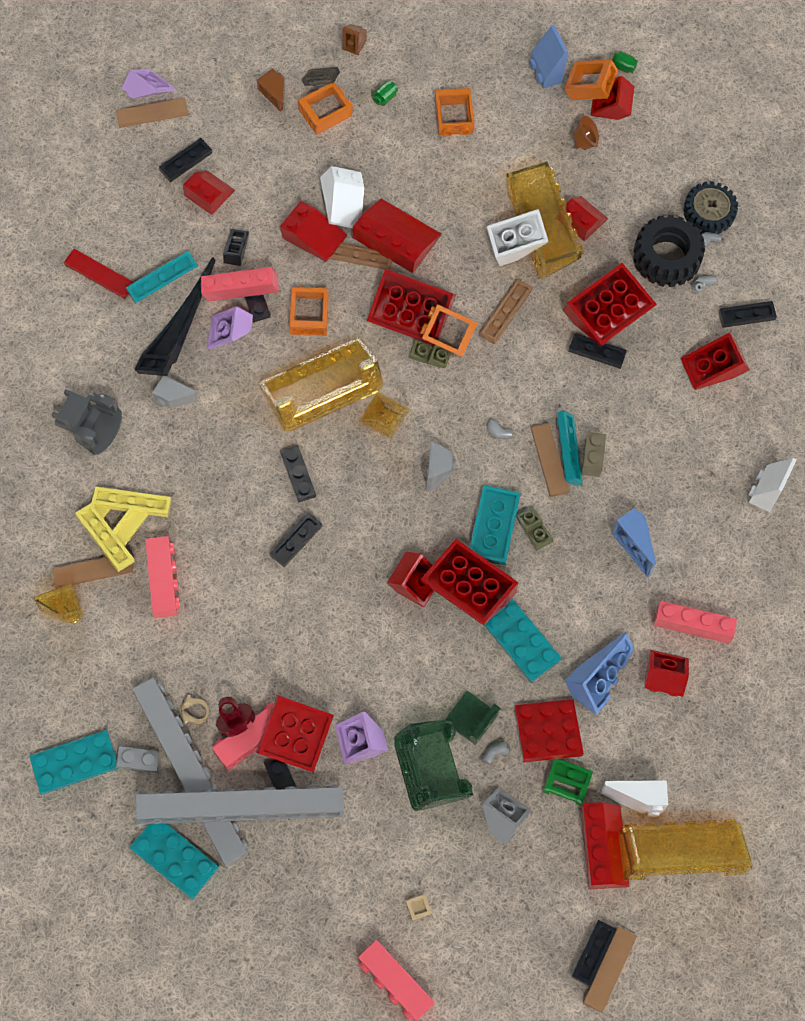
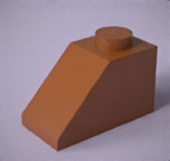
[342,24,367,55]
[257,68,285,112]

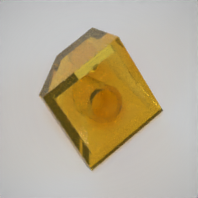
[359,392,410,439]
[34,583,84,623]

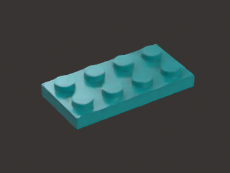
[470,485,521,565]
[484,599,562,683]
[29,730,119,795]
[129,823,219,900]

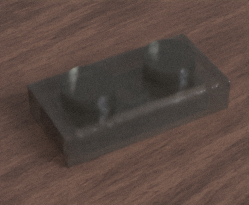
[302,67,340,86]

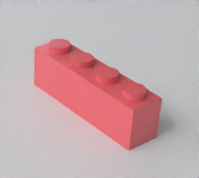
[201,267,279,301]
[145,536,181,618]
[653,601,737,644]
[212,702,273,771]
[358,940,435,1021]

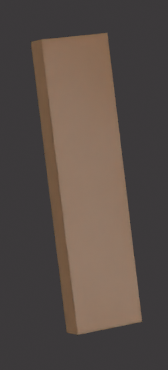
[116,97,189,128]
[329,243,392,270]
[479,279,533,344]
[531,423,569,497]
[52,557,133,589]
[583,927,637,1013]

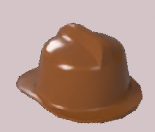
[573,115,599,150]

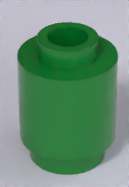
[612,51,638,73]
[372,80,398,106]

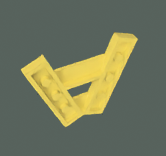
[75,486,172,572]

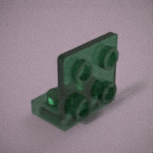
[444,691,501,745]

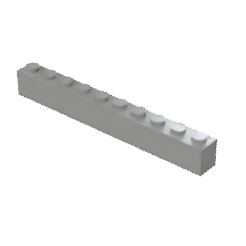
[132,677,249,867]
[136,785,344,824]

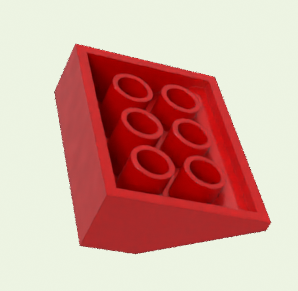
[352,198,442,273]
[563,263,657,346]
[367,269,456,345]
[420,539,519,626]

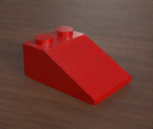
[280,201,347,262]
[680,332,750,390]

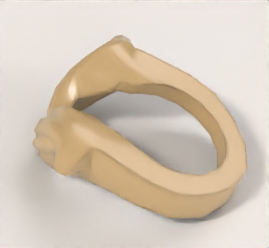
[180,695,210,725]

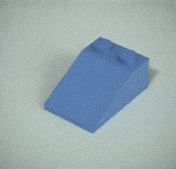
[529,25,568,89]
[612,508,656,578]

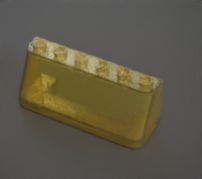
[506,161,584,279]
[259,337,383,432]
[619,819,753,881]

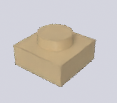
[406,894,432,922]

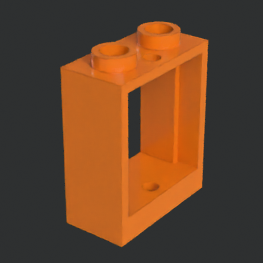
[564,59,618,100]
[298,81,353,135]
[435,88,474,136]
[290,286,329,336]
[420,304,478,357]

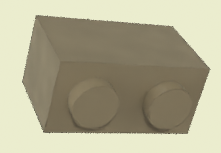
[581,432,606,477]

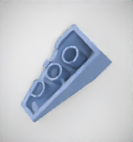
[565,633,634,714]

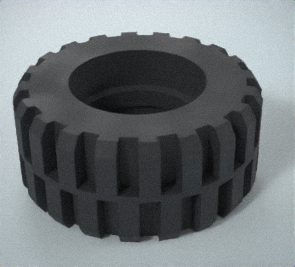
[633,215,705,287]

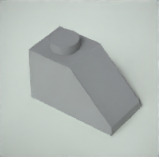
[152,376,198,408]

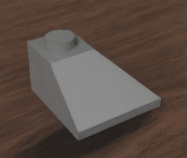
[426,442,456,492]
[482,787,532,844]

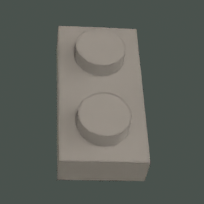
[116,746,159,773]

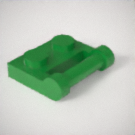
[543,759,593,806]

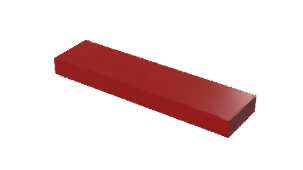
[64,249,134,299]

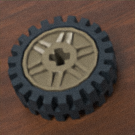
[683,181,738,234]

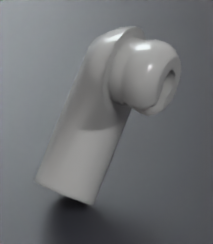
[702,232,722,247]
[692,275,716,293]
[487,419,512,439]
[481,742,510,765]

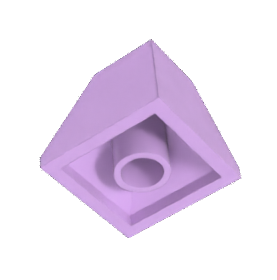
[122,69,175,99]
[207,306,253,349]
[335,712,388,764]

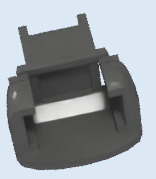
[51,389,122,455]

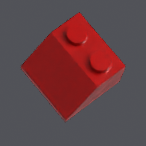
[590,76,635,120]
[183,170,235,215]
[558,196,608,241]
[387,551,434,607]
[644,650,689,697]

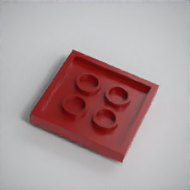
[256,695,334,773]
[514,699,584,763]

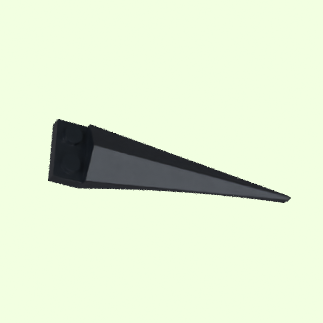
[134,257,216,376]

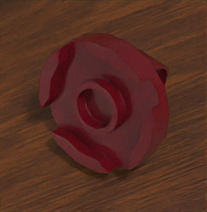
[216,697,256,737]

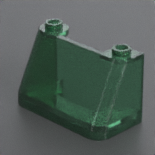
[394,719,473,811]

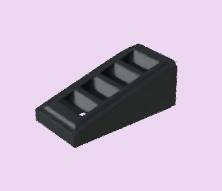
[223,229,249,266]

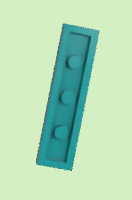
[126,251,198,304]
[557,410,583,486]

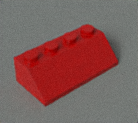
[580,802,630,890]

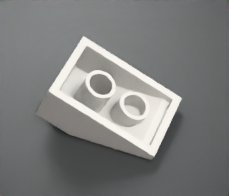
[320,166,364,228]
[487,209,549,266]
[749,458,797,512]
[600,780,668,817]

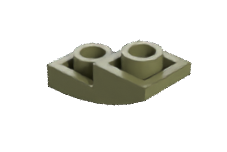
[408,339,451,368]
[516,507,553,550]

